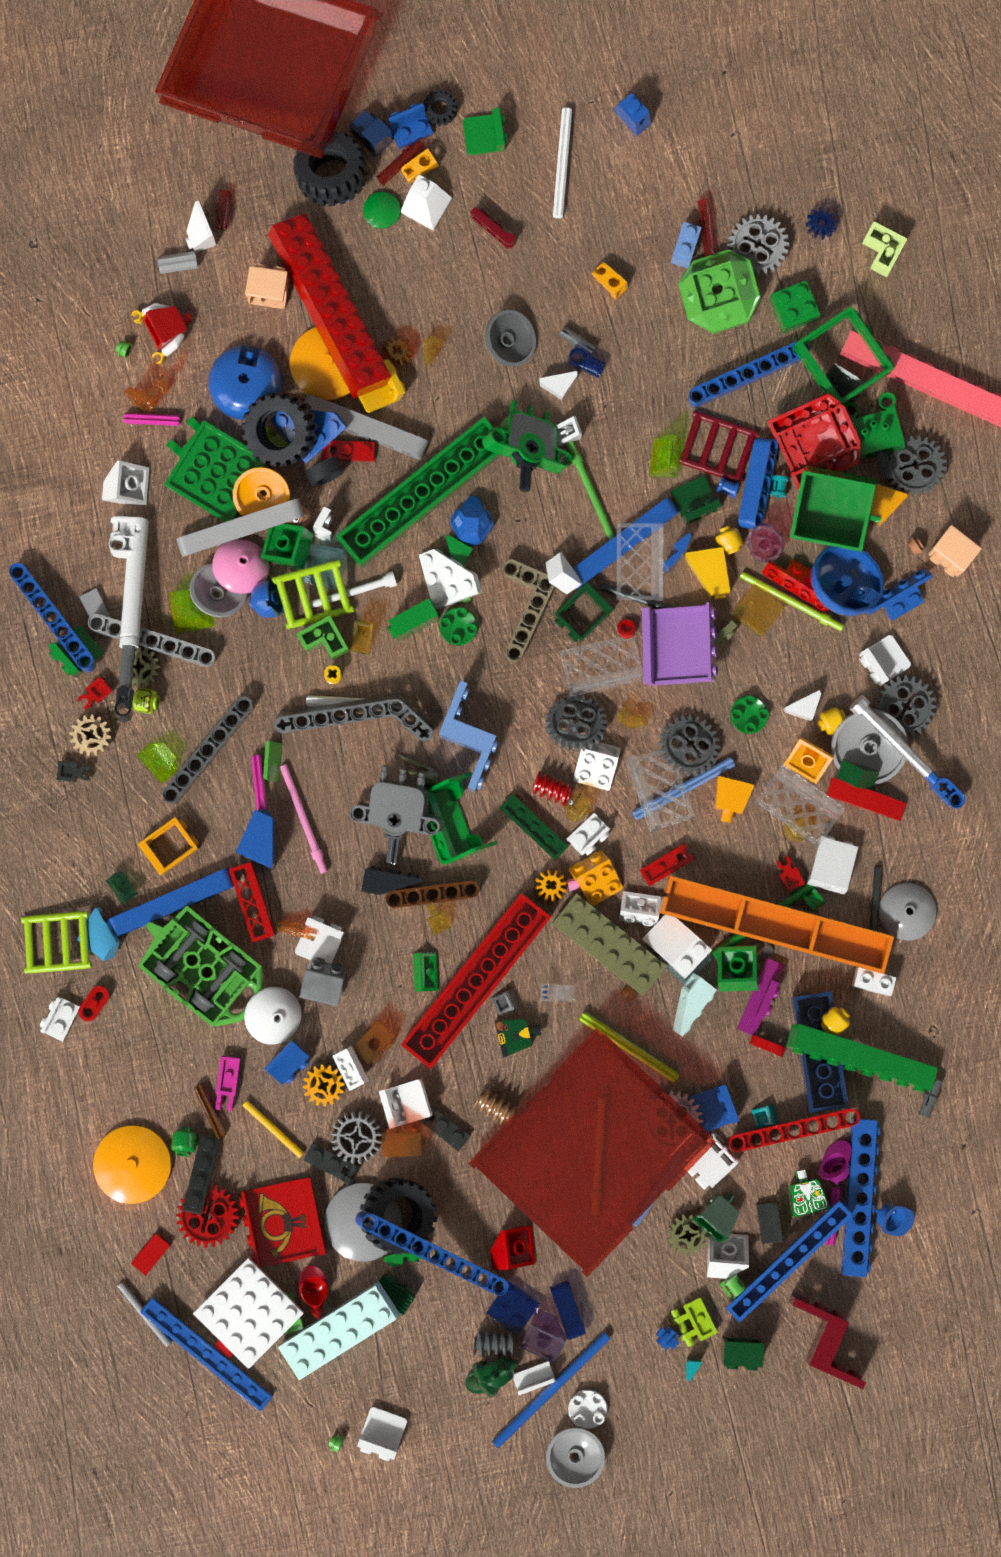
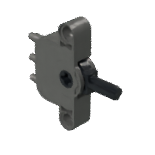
[350,765,445,864]

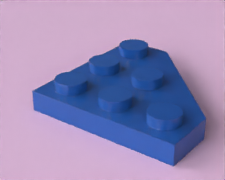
[270,409,348,464]

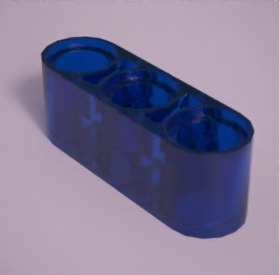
[550,1280,586,1340]

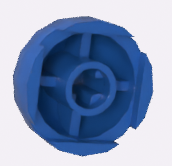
[249,579,284,618]

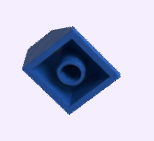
[264,1040,311,1085]

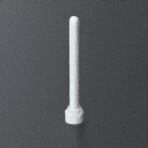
[309,571,397,609]

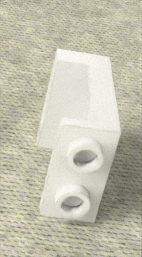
[807,836,858,894]

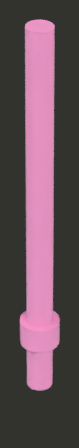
[280,764,328,874]

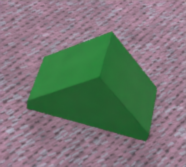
[446,535,473,567]

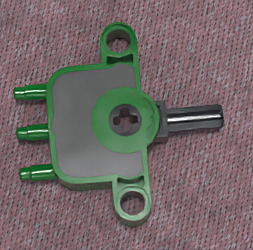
[482,400,573,492]

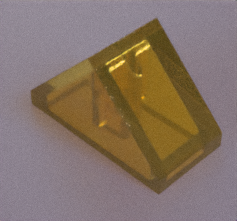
[350,619,375,655]

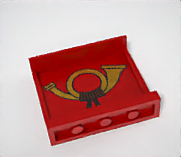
[239,1176,327,1268]

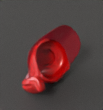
[299,1264,328,1321]

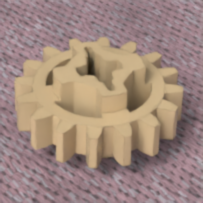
[69,715,112,757]

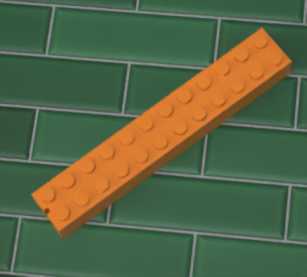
[658,875,894,974]

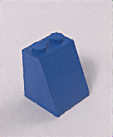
[236,809,275,870]

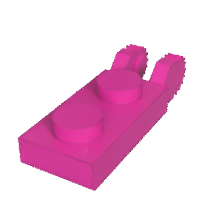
[216,1055,241,1112]

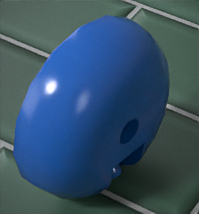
[208,345,283,420]
[811,546,884,617]

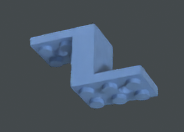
[439,680,498,792]

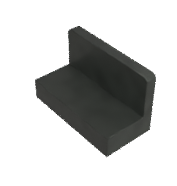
[756,1202,783,1244]

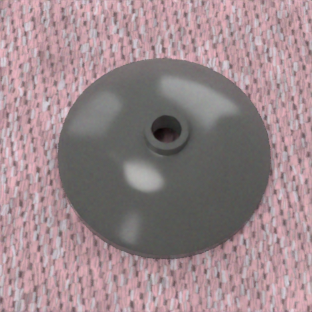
[485,310,536,367]

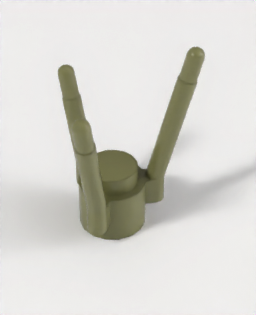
[398,754,438,789]

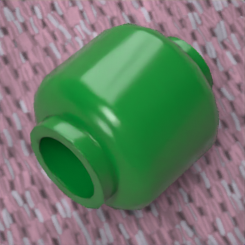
[171,1127,198,1157]

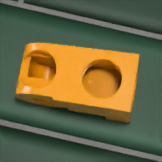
[401,148,439,183]
[592,262,628,300]

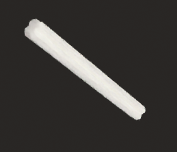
[553,107,572,219]

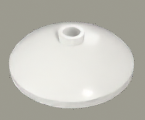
[244,987,301,1044]

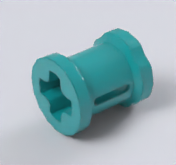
[770,475,789,498]

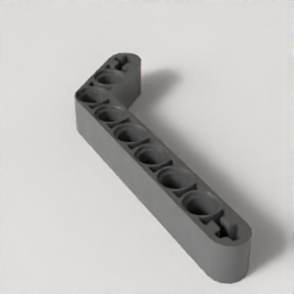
[274,694,434,742]

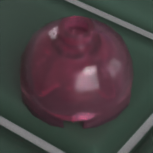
[746,523,786,563]

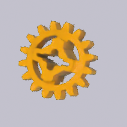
[303,1064,345,1107]

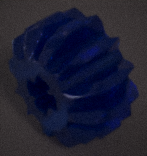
[805,207,838,240]

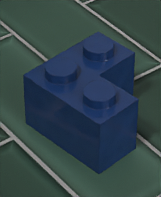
[349,110,392,157]

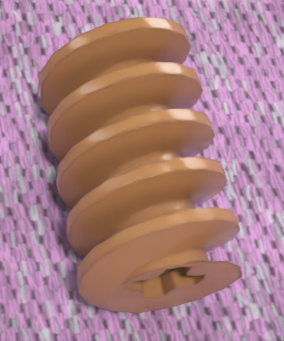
[473,1089,517,1127]

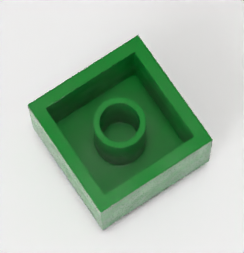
[769,281,820,334]

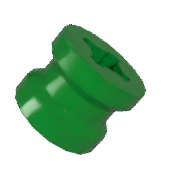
[802,889,825,913]

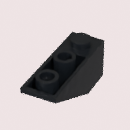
[361,866,423,895]

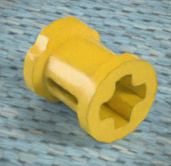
[324,665,342,684]

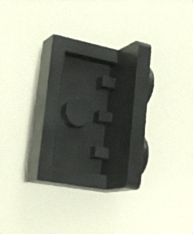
[826,361,866,403]

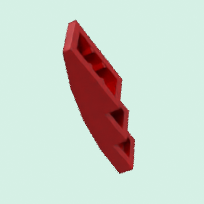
[826,778,906,821]

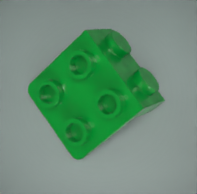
[462,108,508,156]
[48,626,103,678]

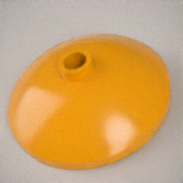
[233,467,290,516]

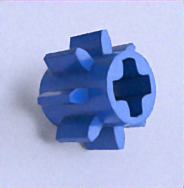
[656,1326,679,1350]

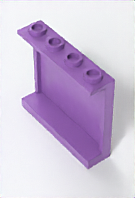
[642,602,718,686]

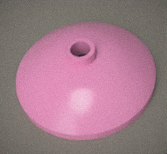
[212,539,270,594]

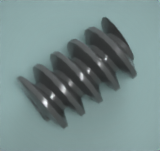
[474,1330,514,1357]

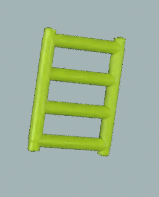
[272,560,354,629]
[21,911,92,973]

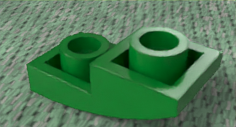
[383,1253,422,1267]

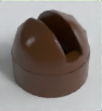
[621,985,638,1001]

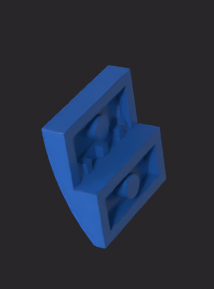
[662,533,691,574]

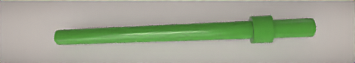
[566,441,615,541]

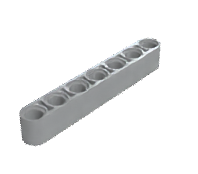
[304,394,428,460]
[176,498,304,557]
[88,614,216,668]

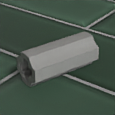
[157,251,198,274]

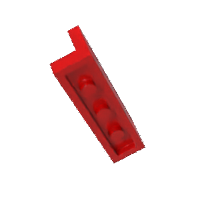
[229,862,276,943]

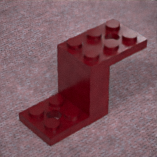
[788,1293,866,1389]

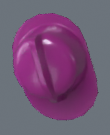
[819,1140,852,1185]

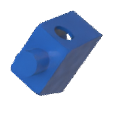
[614,93,651,136]

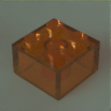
[382,1127,423,1158]

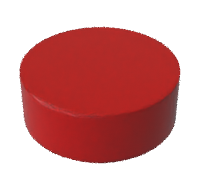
[617,619,636,639]

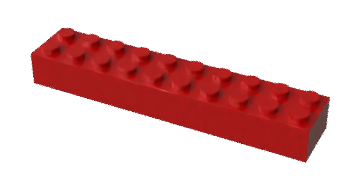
[268,213,392,399]
[401,893,551,1069]

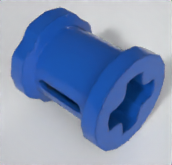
[716,477,740,499]

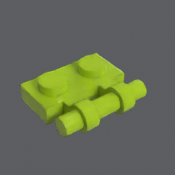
[671,1297,718,1347]

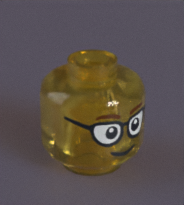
[564,793,593,823]

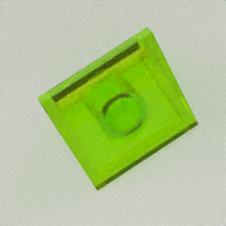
[649,434,682,478]

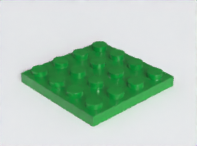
[164,420,267,522]

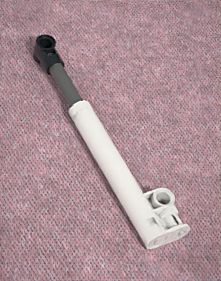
[109,516,149,722]

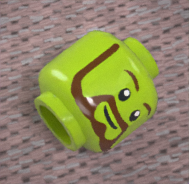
[133,688,160,714]

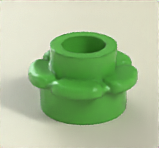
[116,339,132,358]
[328,1434,345,1453]

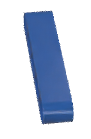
[738,437,778,529]

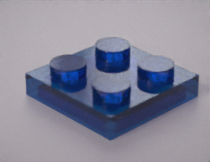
[486,1281,540,1336]

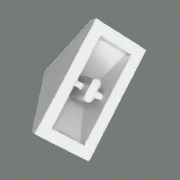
[539,371,578,400]
[555,416,582,447]
[546,552,583,594]
[783,690,821,721]

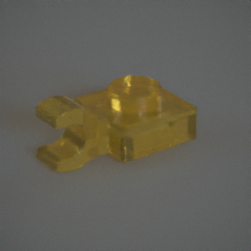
[426,902,451,936]

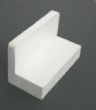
[513,1361,556,1395]

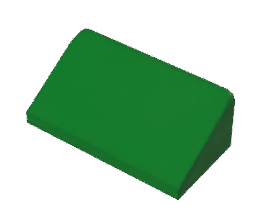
[413,952,438,992]

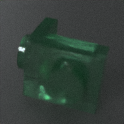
[106,870,138,905]

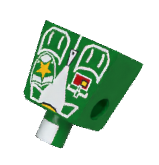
[790,1169,830,1217]

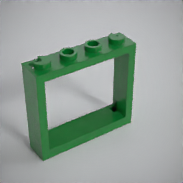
[793,306,895,405]

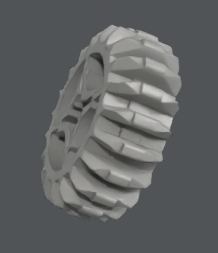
[331,1111,383,1164]

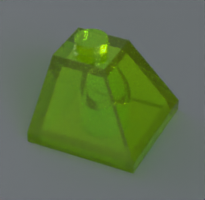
[168,589,214,633]

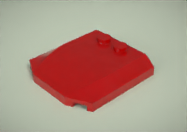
[767,393,861,490]

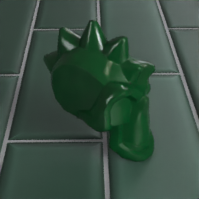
[465,1356,518,1398]

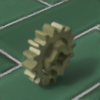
[118,647,161,688]
[667,1214,709,1257]

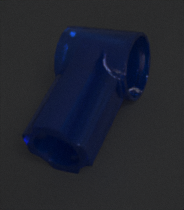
[568,348,606,379]

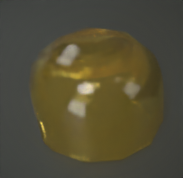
[782,812,814,842]

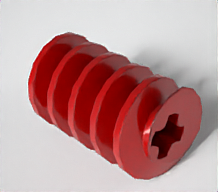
[532,770,575,806]

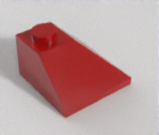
[490,1225,536,1270]

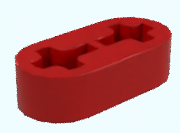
[749,1035,786,1057]

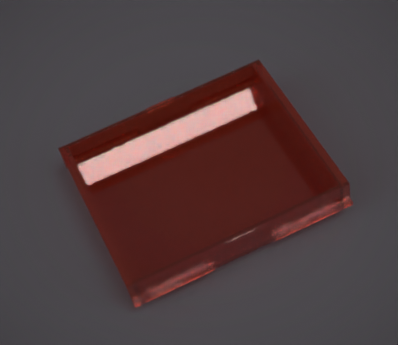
[155,0,383,159]
[468,1028,716,1277]

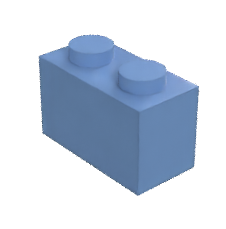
[671,222,701,268]

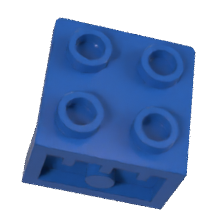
[389,103,433,149]
[688,1084,739,1133]

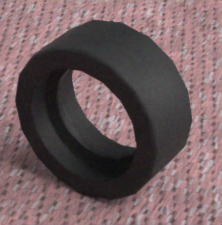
[306,457,344,487]

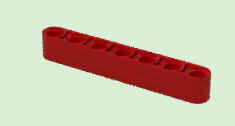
[729,1108,861,1152]

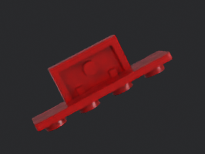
[762,558,829,613]

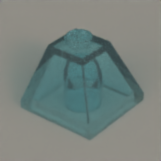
[302,545,345,590]

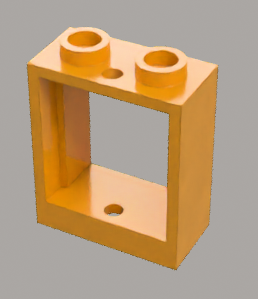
[138,817,199,876]

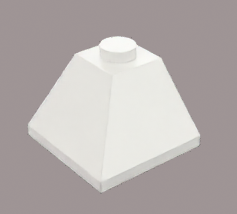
[401,175,452,231]
[185,201,216,253]
[102,461,149,505]
[707,1234,749,1279]

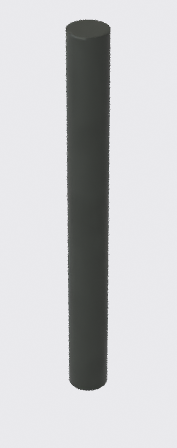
[599,583,674,609]
[870,867,882,932]

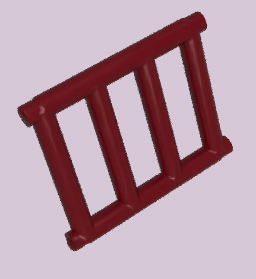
[676,410,760,484]

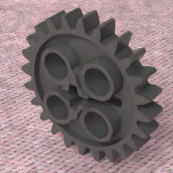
[887,435,947,497]
[874,675,937,737]
[545,695,607,752]
[658,715,720,777]

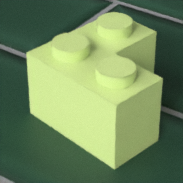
[862,221,907,277]

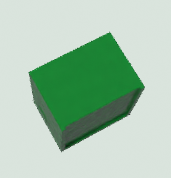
[790,465,882,552]

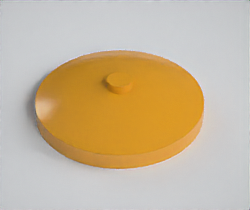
[290,327,351,401]
[93,1125,172,1204]

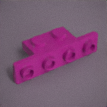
[737,959,784,1035]

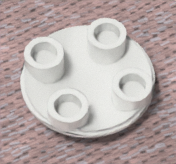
[568,1389,607,1429]

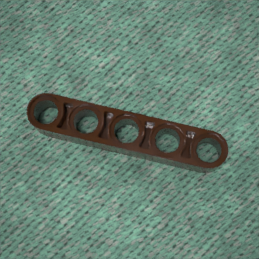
[386,881,479,909]

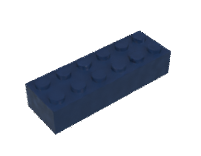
[791,992,849,1113]

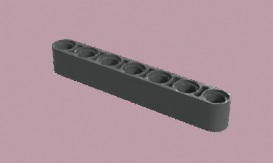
[162,696,254,804]

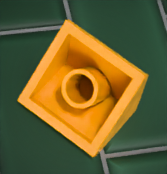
[783,737,834,784]

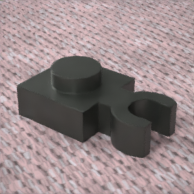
[56,761,92,782]

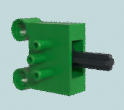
[844,392,905,479]

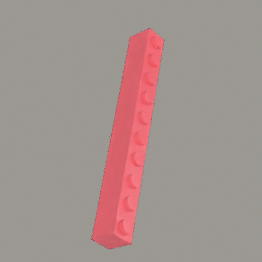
[840,330,1001,427]

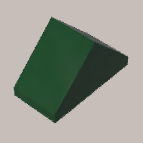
[836,759,879,789]

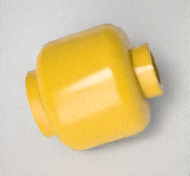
[716,525,743,555]
[818,707,846,735]
[821,1007,850,1036]

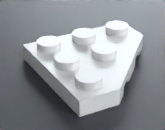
[419,549,482,610]

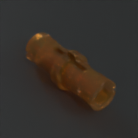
[277,920,317,941]

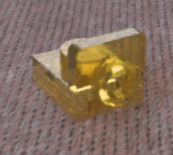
[424,336,443,366]
[618,707,646,728]

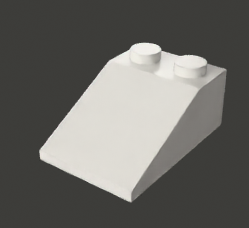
[642,915,712,979]

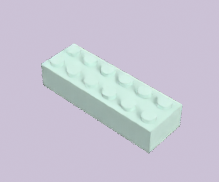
[278,1281,400,1380]

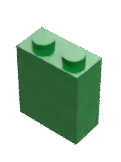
[387,598,439,642]

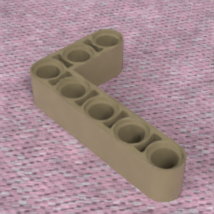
[502,559,554,663]

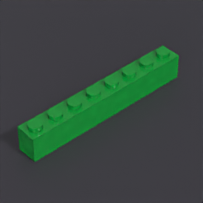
[786,1024,938,1093]

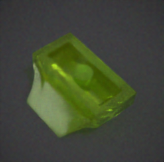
[137,742,177,784]

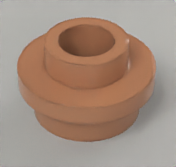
[908,537,924,555]

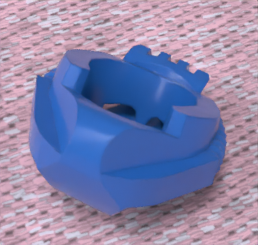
[450,496,494,546]

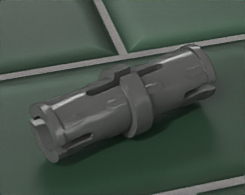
[559,325,597,356]
[918,1079,943,1118]

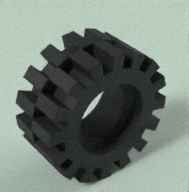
[423,89,457,127]

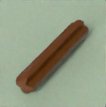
[194,1084,226,1138]

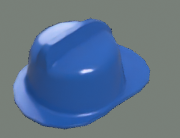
[875,1203,914,1236]

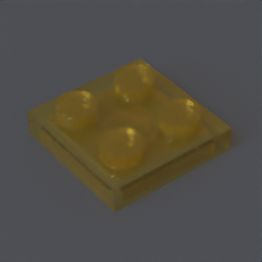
[731,584,785,638]

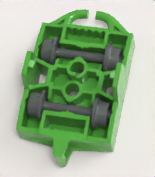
[138,906,263,1027]

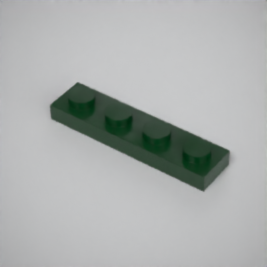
[500,794,568,861]

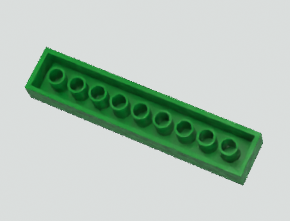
[336,417,502,569]

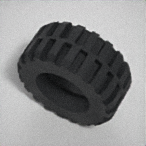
[293,131,368,206]
[241,392,318,467]
[360,1177,437,1255]

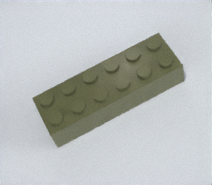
[552,894,667,997]

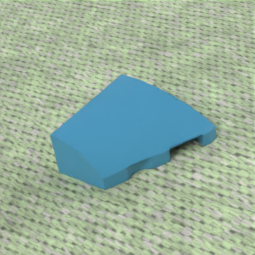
[77,907,120,961]

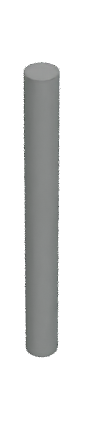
[117,1282,172,1347]

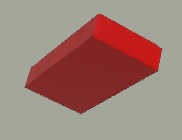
[131,1233,171,1276]

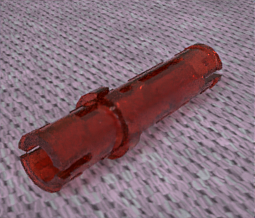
[376,139,425,186]
[697,199,716,257]

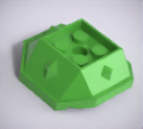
[678,249,761,334]

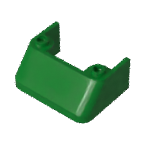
[427,772,498,865]

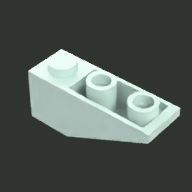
[673,973,716,1037]

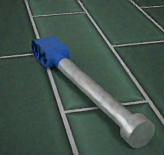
[849,695,965,808]

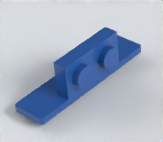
[866,568,933,621]

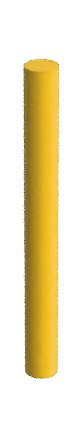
[242,1100,304,1158]

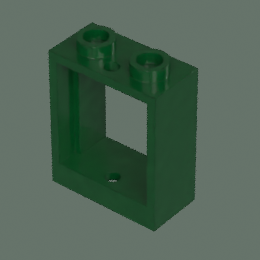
[554,583,614,644]

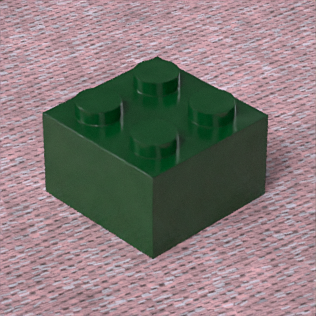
[721,1337,764,1371]

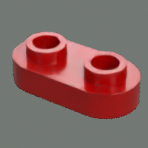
[78,986,110,1021]

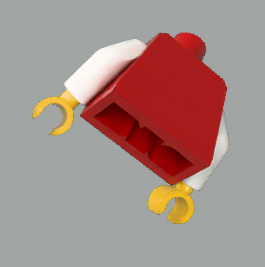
[132,303,192,364]

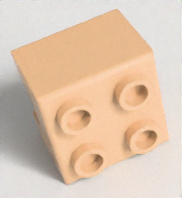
[245,264,290,309]
[928,525,982,577]

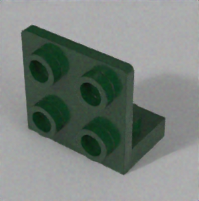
[670,476,722,525]

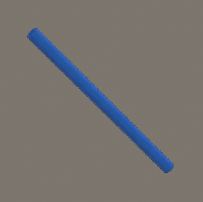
[492,1332,610,1448]

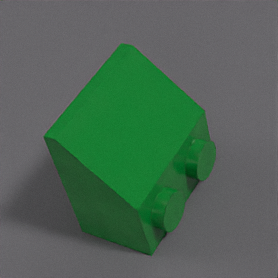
[261,523,314,570]
[718,946,759,992]

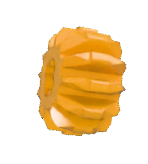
[535,869,567,902]

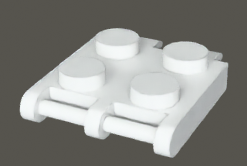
[683,1133,740,1190]

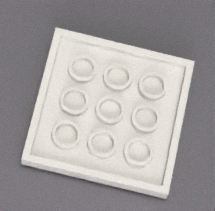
[193,1257,304,1369]

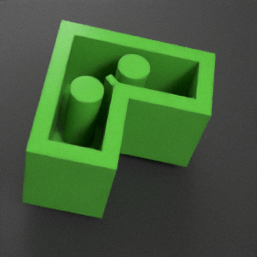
[296,615,349,661]

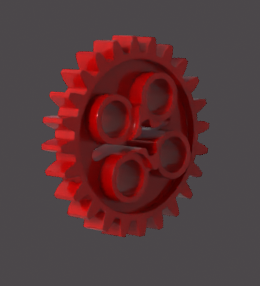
[176,1185,239,1248]

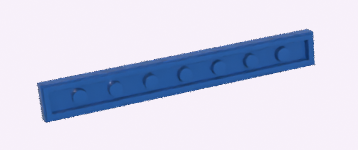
[140,1297,273,1411]

